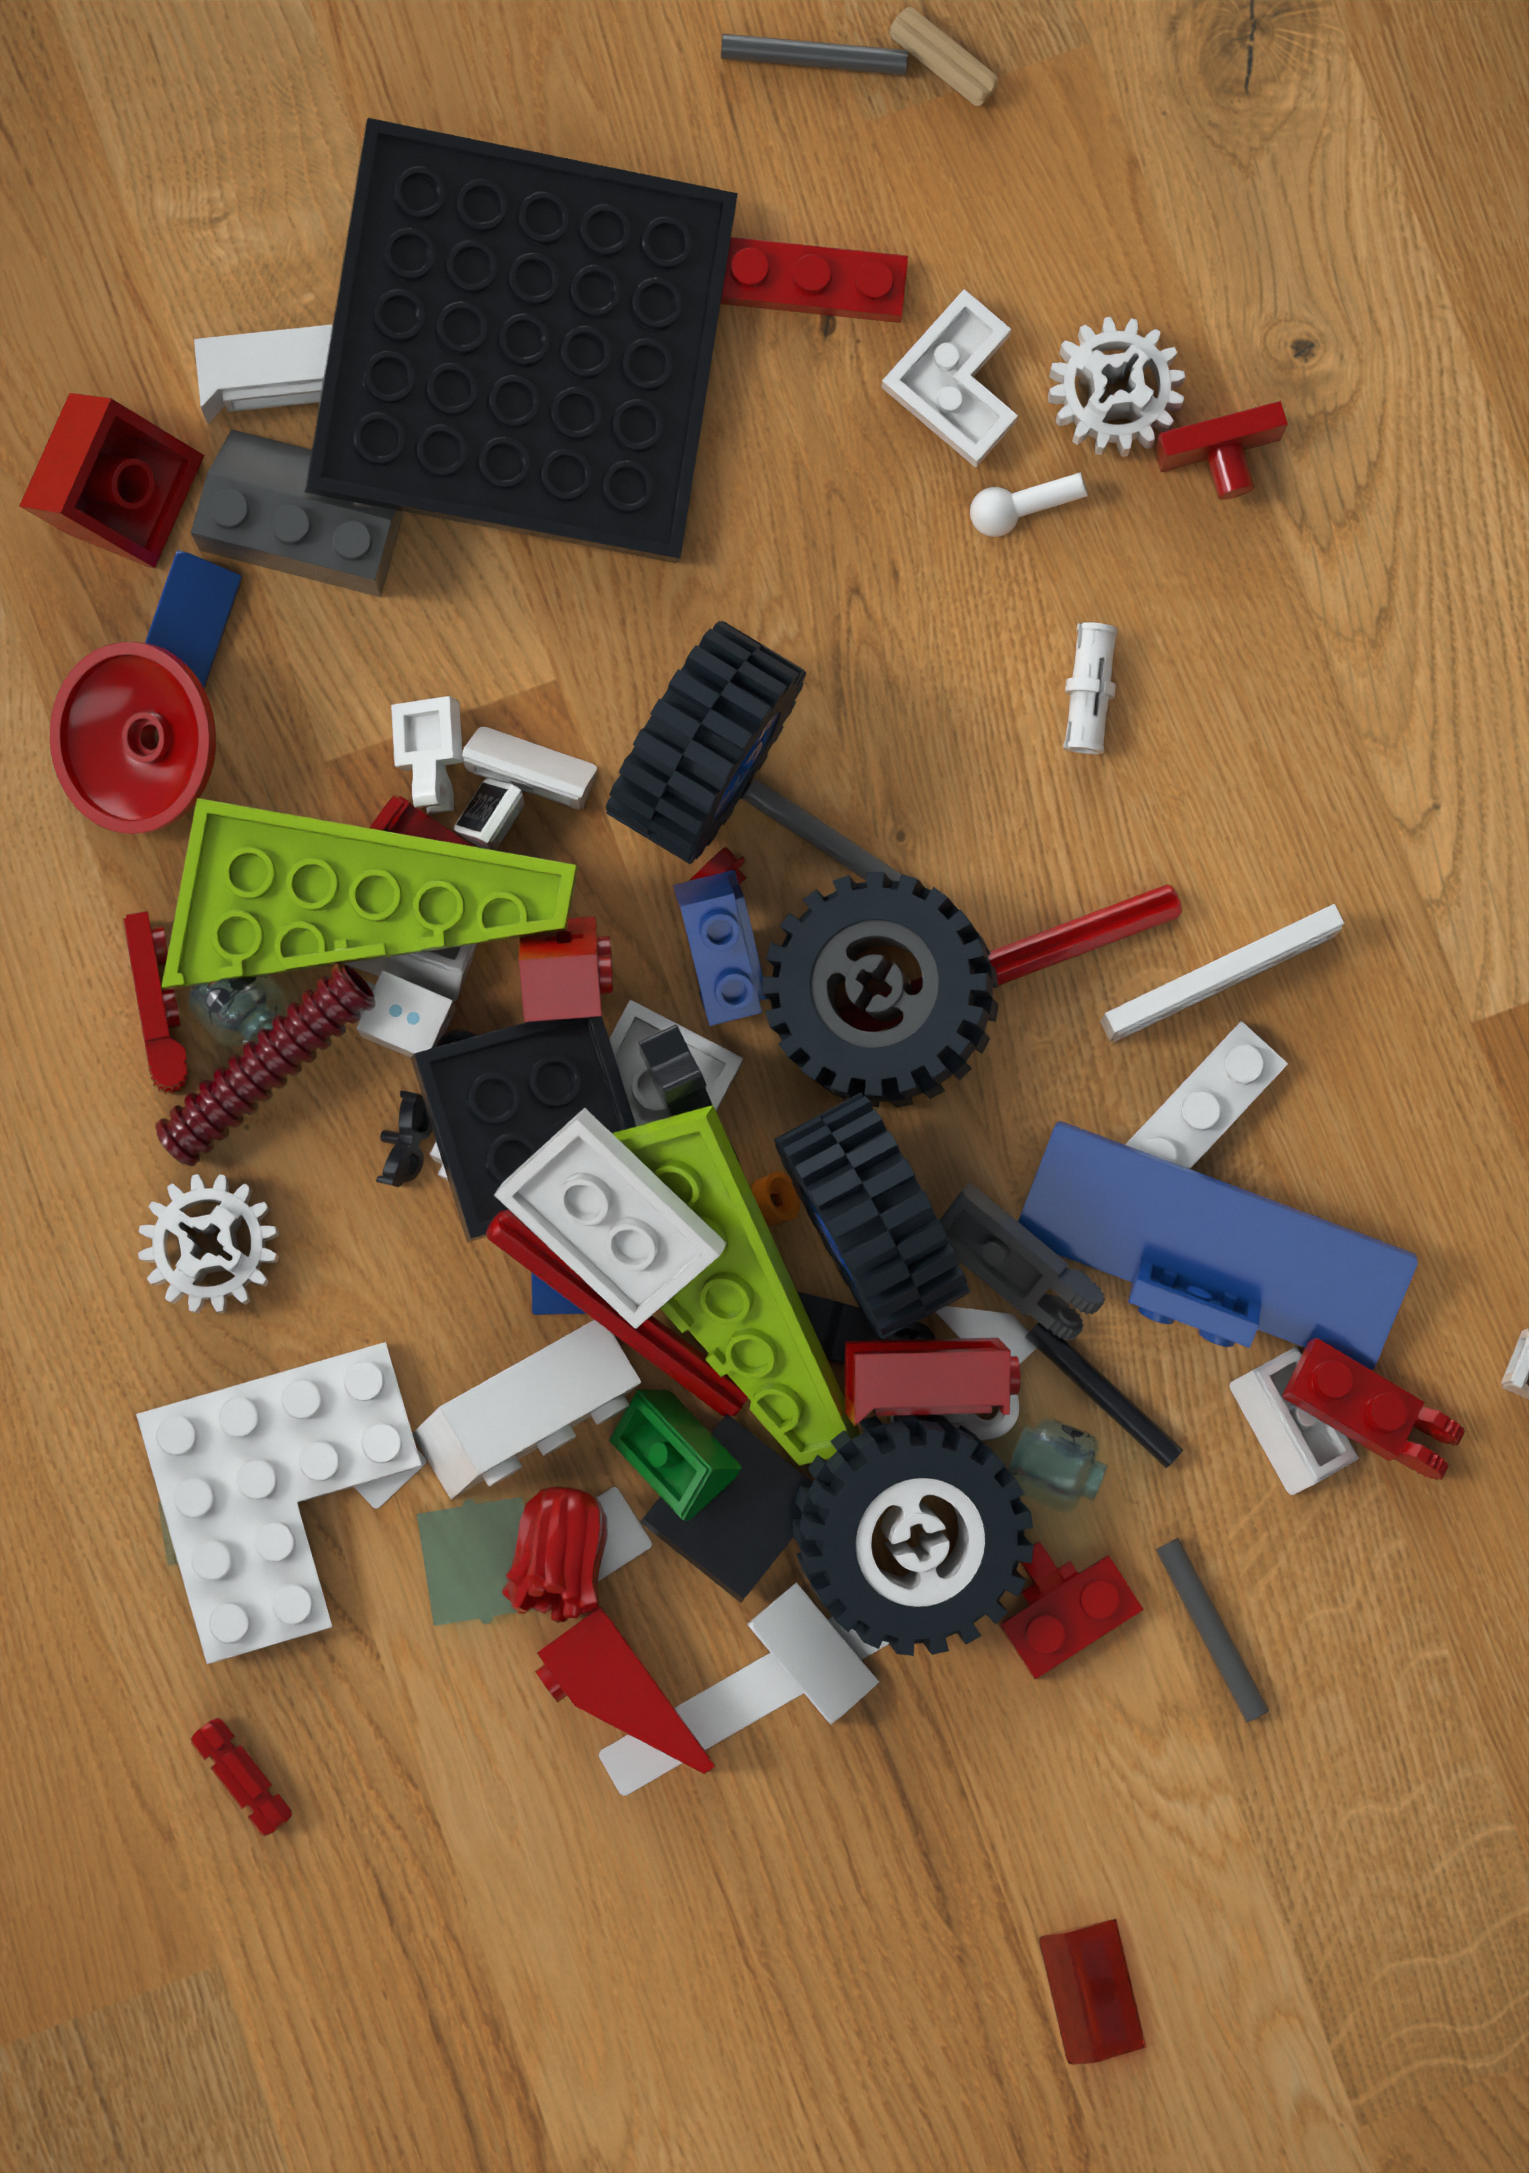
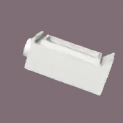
[194,325,332,424]

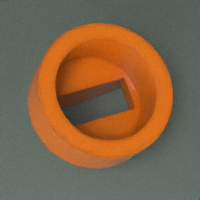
[749,1171,801,1226]

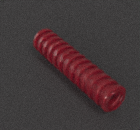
[155,963,376,1166]

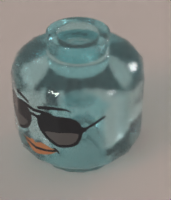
[188,975,283,1047]
[1008,1418,1108,1513]

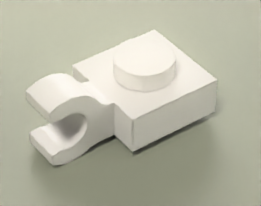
[391,696,463,814]

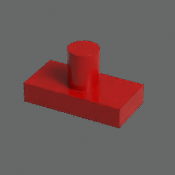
[1154,401,1288,500]

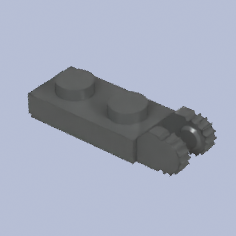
[939,1182,1105,1341]

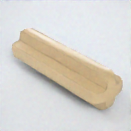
[890,7,998,106]

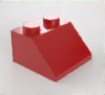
[19,393,204,568]

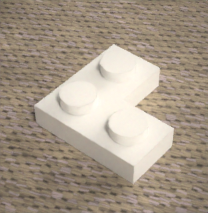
[881,289,1018,468]

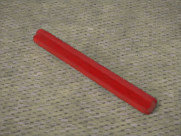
[486,1209,748,1416]

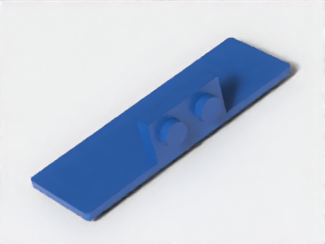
[1018,1121,1418,1370]

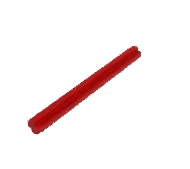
[838,884,1182,1032]

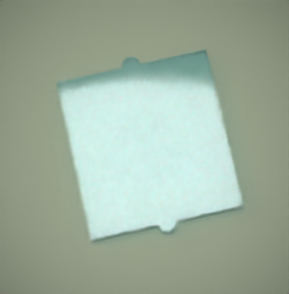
[417,1497,535,1626]

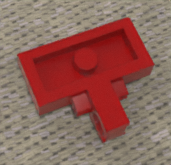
[999,1541,1144,1680]

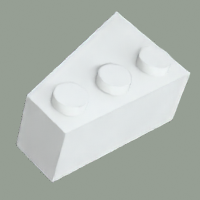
[412,1320,641,1500]

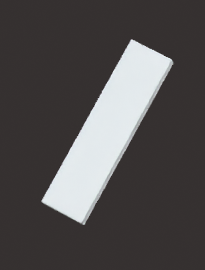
[1100,904,1345,1042]

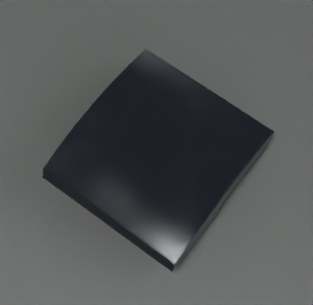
[640,1414,813,1603]

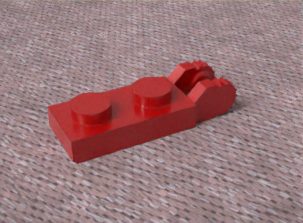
[123,911,189,1095]
[1282,1338,1465,1480]

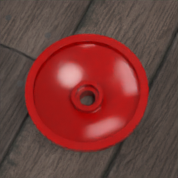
[49,642,216,834]

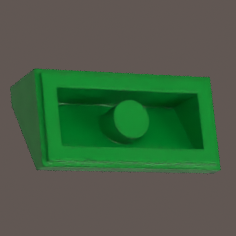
[609,1389,742,1521]

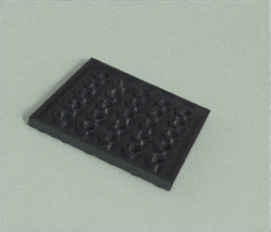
[304,118,738,563]

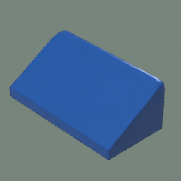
[145,550,242,689]

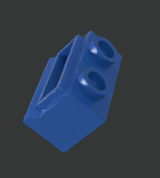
[673,870,769,1026]

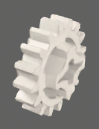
[1048,317,1185,457]
[138,1174,279,1314]

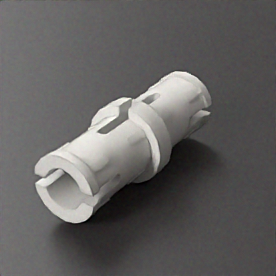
[1063,622,1118,755]

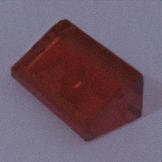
[1039,1919,1146,2065]

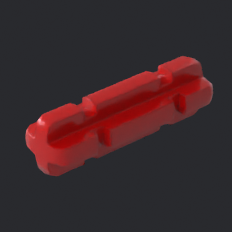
[190,1718,292,1836]

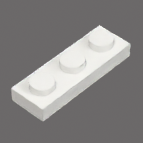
[1125,1021,1288,1169]

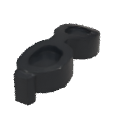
[376,1090,432,1187]

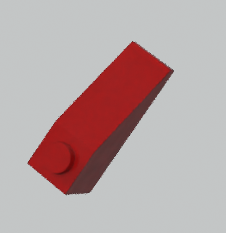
[535,1607,715,1774]

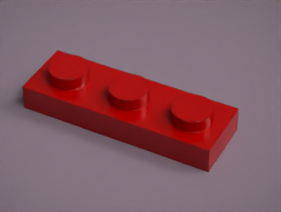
[720,237,908,323]

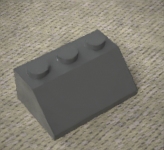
[191,429,405,597]

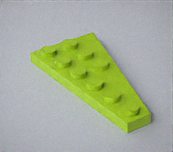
[161,798,578,990]
[612,1105,861,1466]

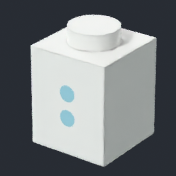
[356,970,456,1058]

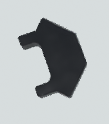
[638,1024,740,1164]

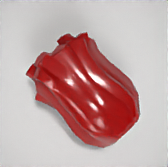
[502,1486,608,1623]

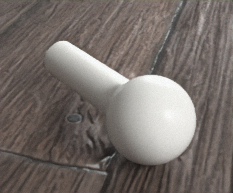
[970,472,1088,537]

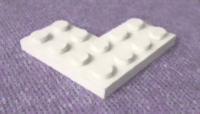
[136,1342,421,1665]

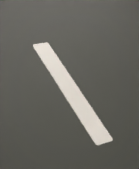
[599,1574,907,1796]

